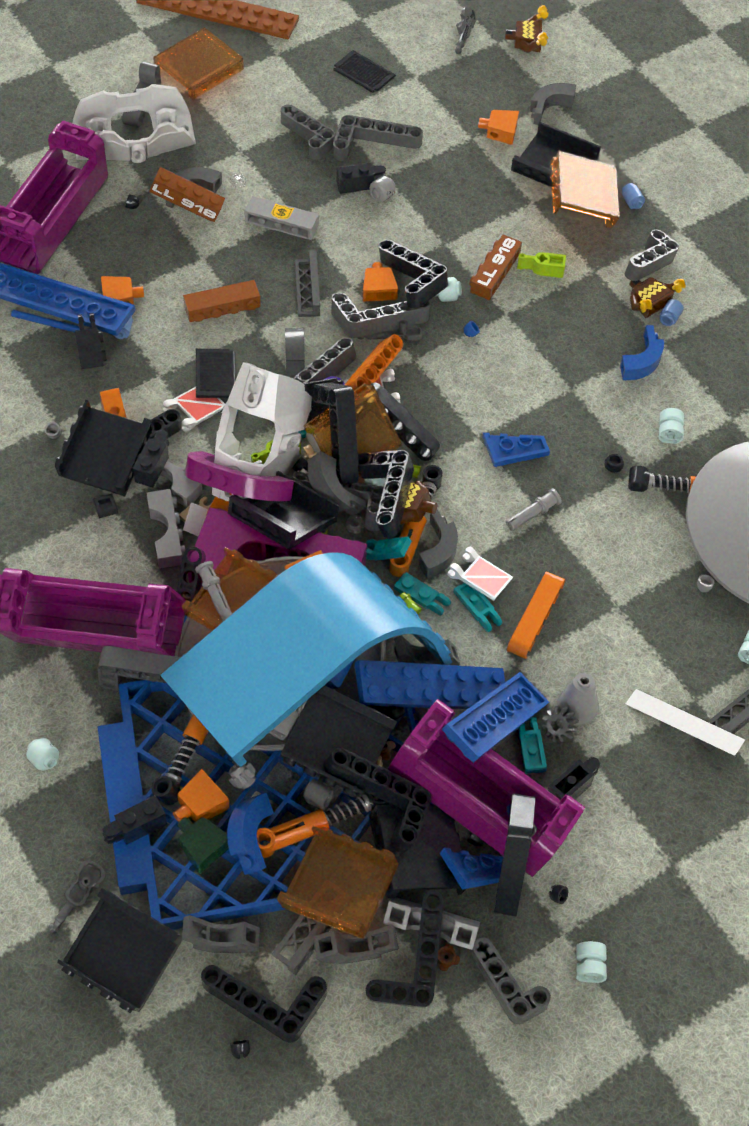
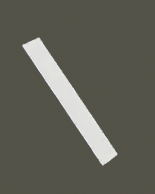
[625,689,745,756]

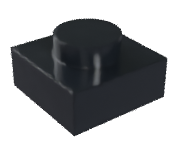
[93,493,118,519]

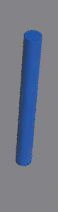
[11,309,80,332]

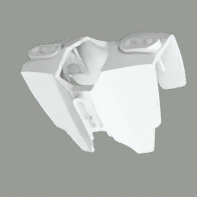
[72,84,196,163]
[212,362,312,501]

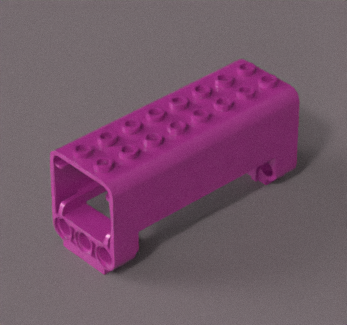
[0,121,108,274]
[0,568,186,657]
[387,699,585,877]

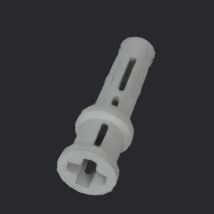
[505,488,561,531]
[195,561,233,622]

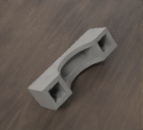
[160,459,203,508]
[146,489,185,568]
[383,897,480,950]

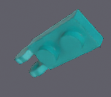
[365,536,412,561]
[394,572,452,616]
[453,583,503,632]
[518,717,547,774]

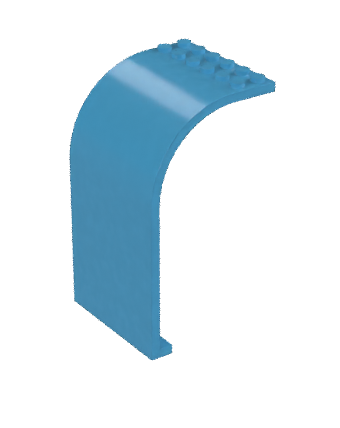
[160,553,452,767]

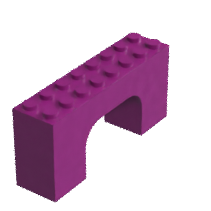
[188,507,367,592]

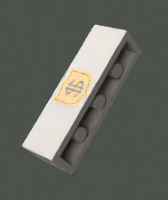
[244,196,319,240]

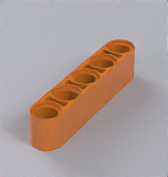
[345,334,403,398]
[507,571,565,659]

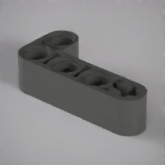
[122,61,161,127]
[280,104,335,160]
[624,230,679,281]
[304,777,343,812]
[471,937,551,1025]

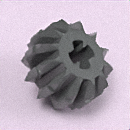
[542,705,579,742]

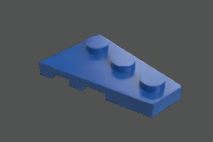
[482,432,550,467]
[440,848,503,890]

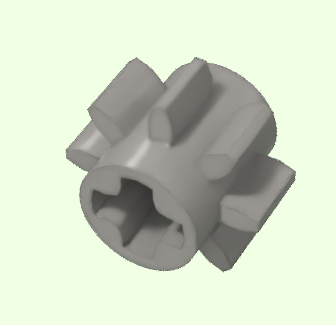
[228,762,256,789]

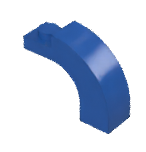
[620,325,664,381]
[227,793,274,875]

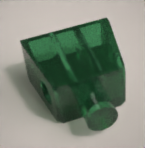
[177,817,229,874]

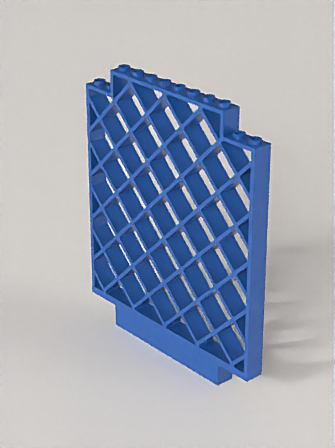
[97,680,433,930]

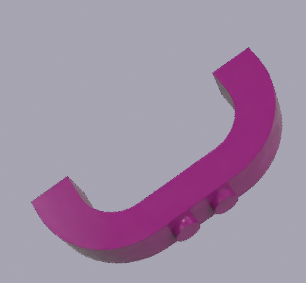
[185,451,294,501]

